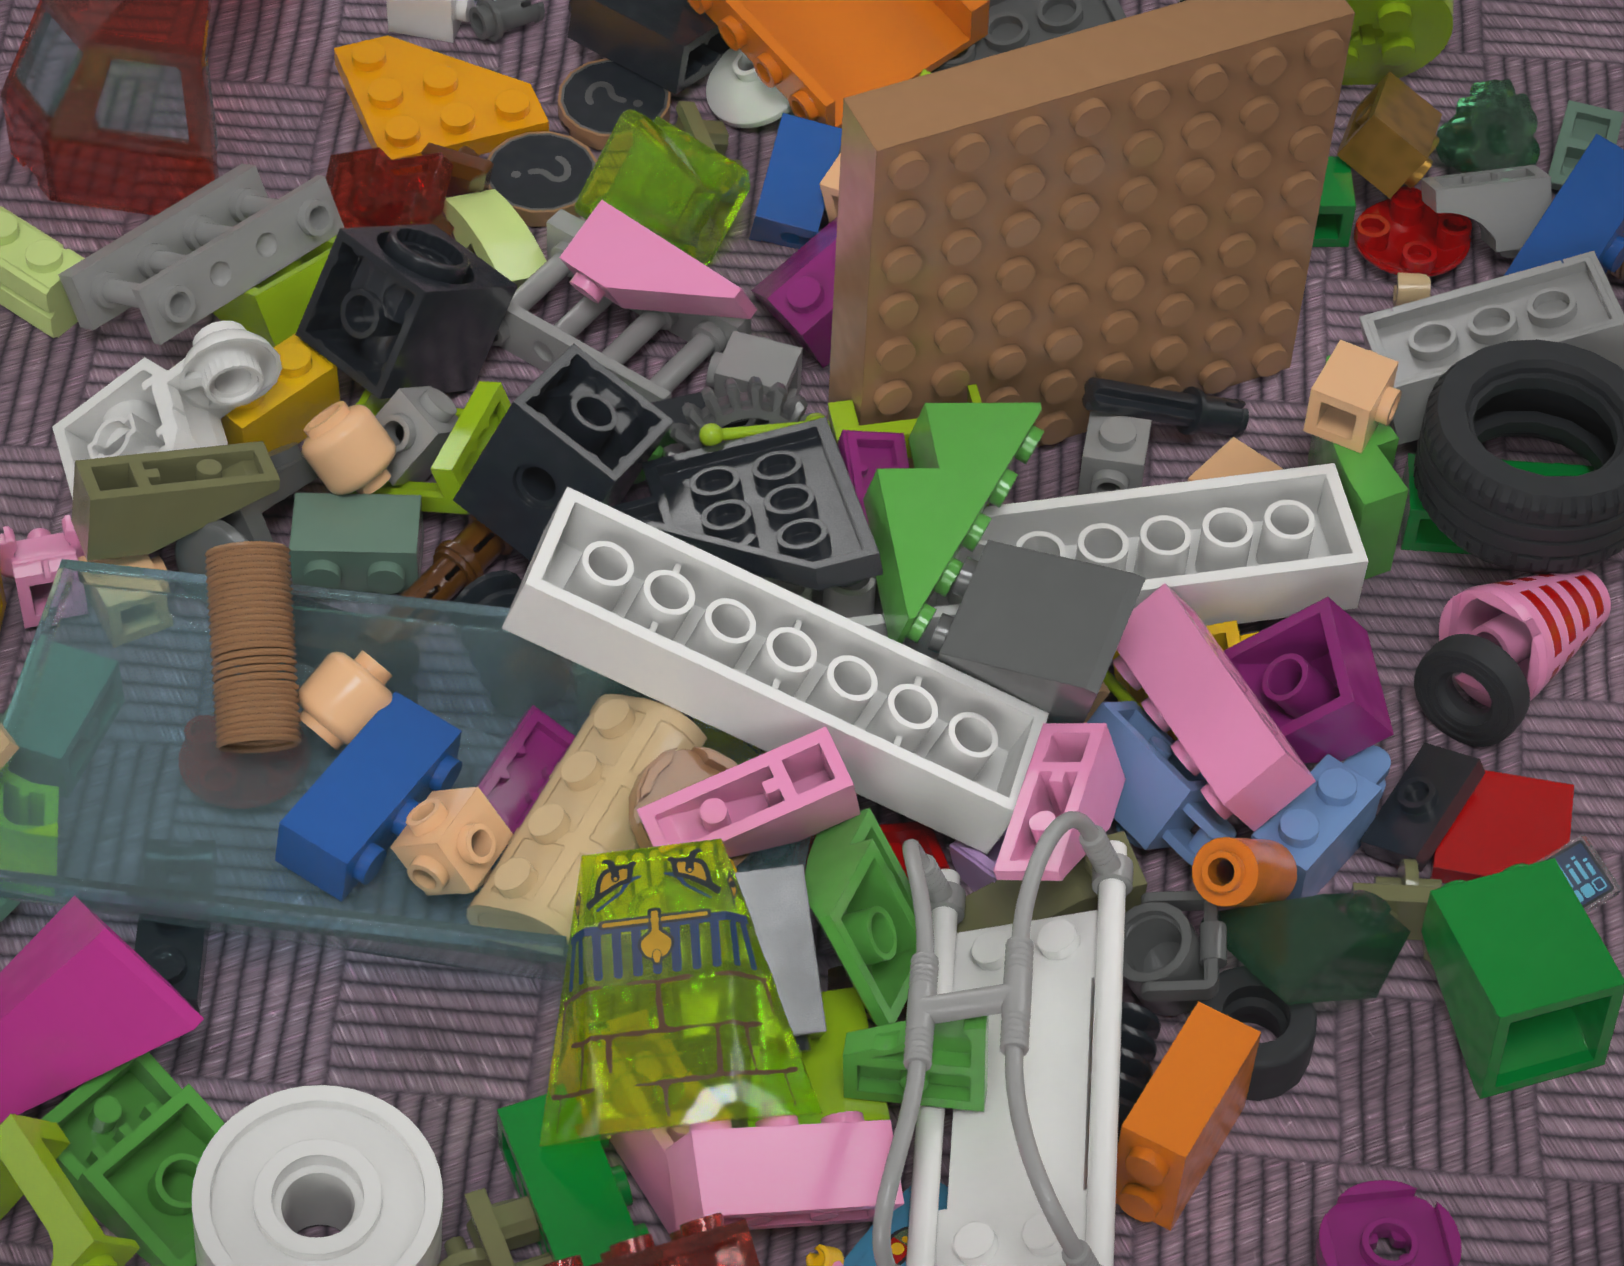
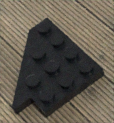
[610,417,883,590]

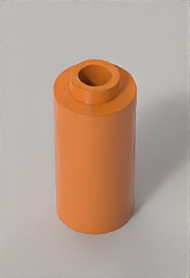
[1192,837,1297,907]

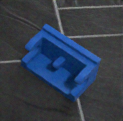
[749,113,842,249]

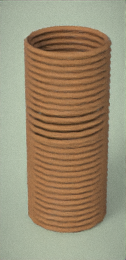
[204,541,302,753]

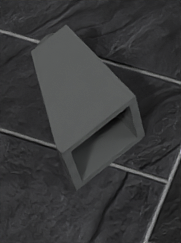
[927,540,1146,723]

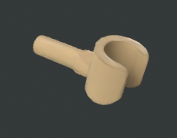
[1393,272,1431,307]

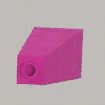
[0,895,204,1124]

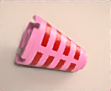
[1439,568,1611,707]

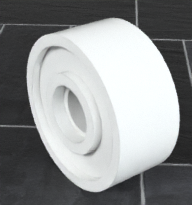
[192,1085,443,1266]

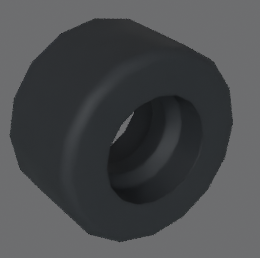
[1195,965,1317,1101]

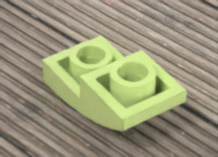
[440,189,547,288]

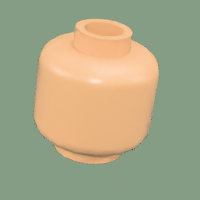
[302,401,396,495]
[297,650,393,751]

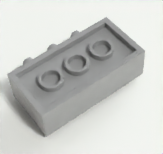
[1359,251,1624,445]

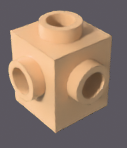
[390,786,513,896]

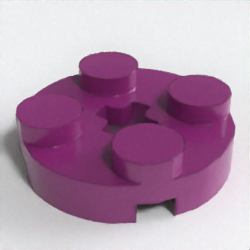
[1316,1180,1462,1266]

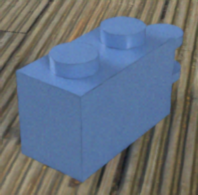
[1087,701,1237,866]
[1251,745,1391,917]

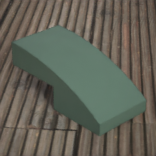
[1548,100,1624,190]

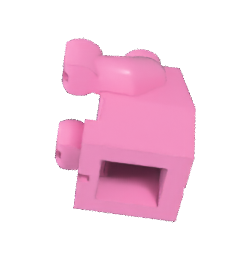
[0,514,88,629]

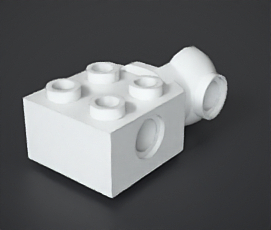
[52,321,282,499]

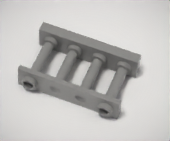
[58,163,344,345]
[492,209,752,403]

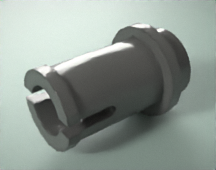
[469,0,545,42]

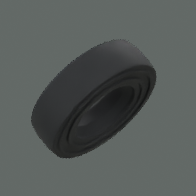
[1414,634,1530,747]

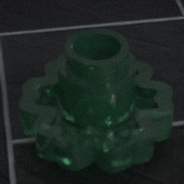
[1436,79,1540,173]

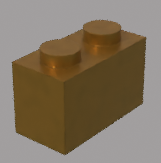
[1337,71,1442,198]

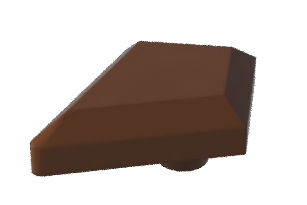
[421,142,494,198]

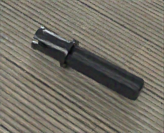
[1082,377,1249,438]

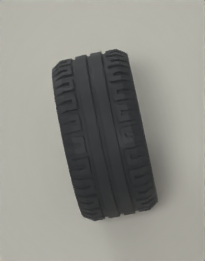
[1413,339,1624,574]

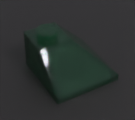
[1200,890,1411,1005]

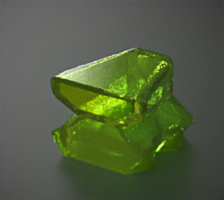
[575,109,750,266]

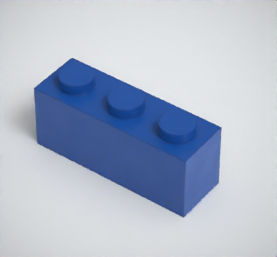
[1504,134,1624,276]
[275,691,463,902]

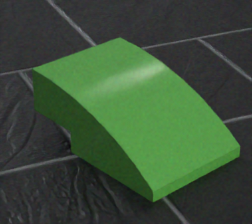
[1308,355,1409,580]
[805,808,916,1026]
[41,1052,225,1266]

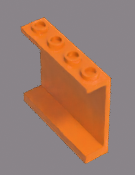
[687,0,990,128]

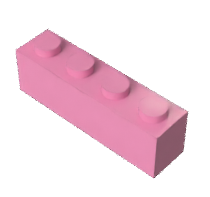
[1113,583,1316,832]

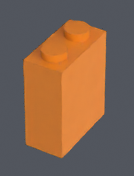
[1116,1001,1262,1231]

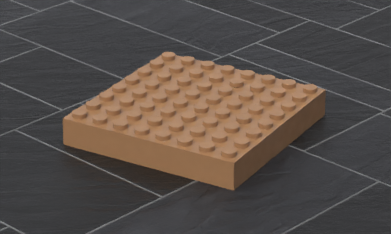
[827,0,1355,468]

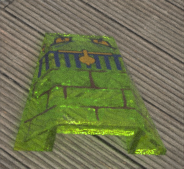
[539,838,823,1147]

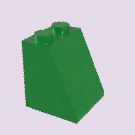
[1421,858,1624,1099]

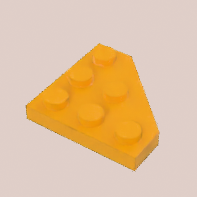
[334,35,549,178]

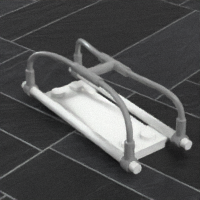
[872,811,1133,1266]

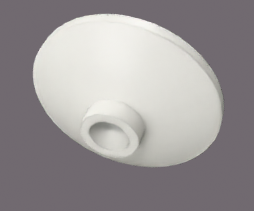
[706,48,791,128]

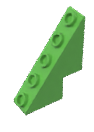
[863,402,1045,644]

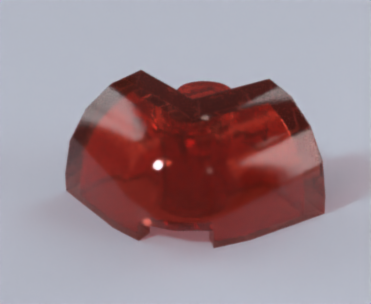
[325,147,454,236]

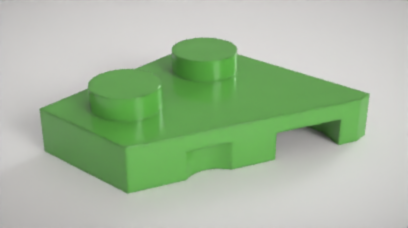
[843,1016,989,1112]

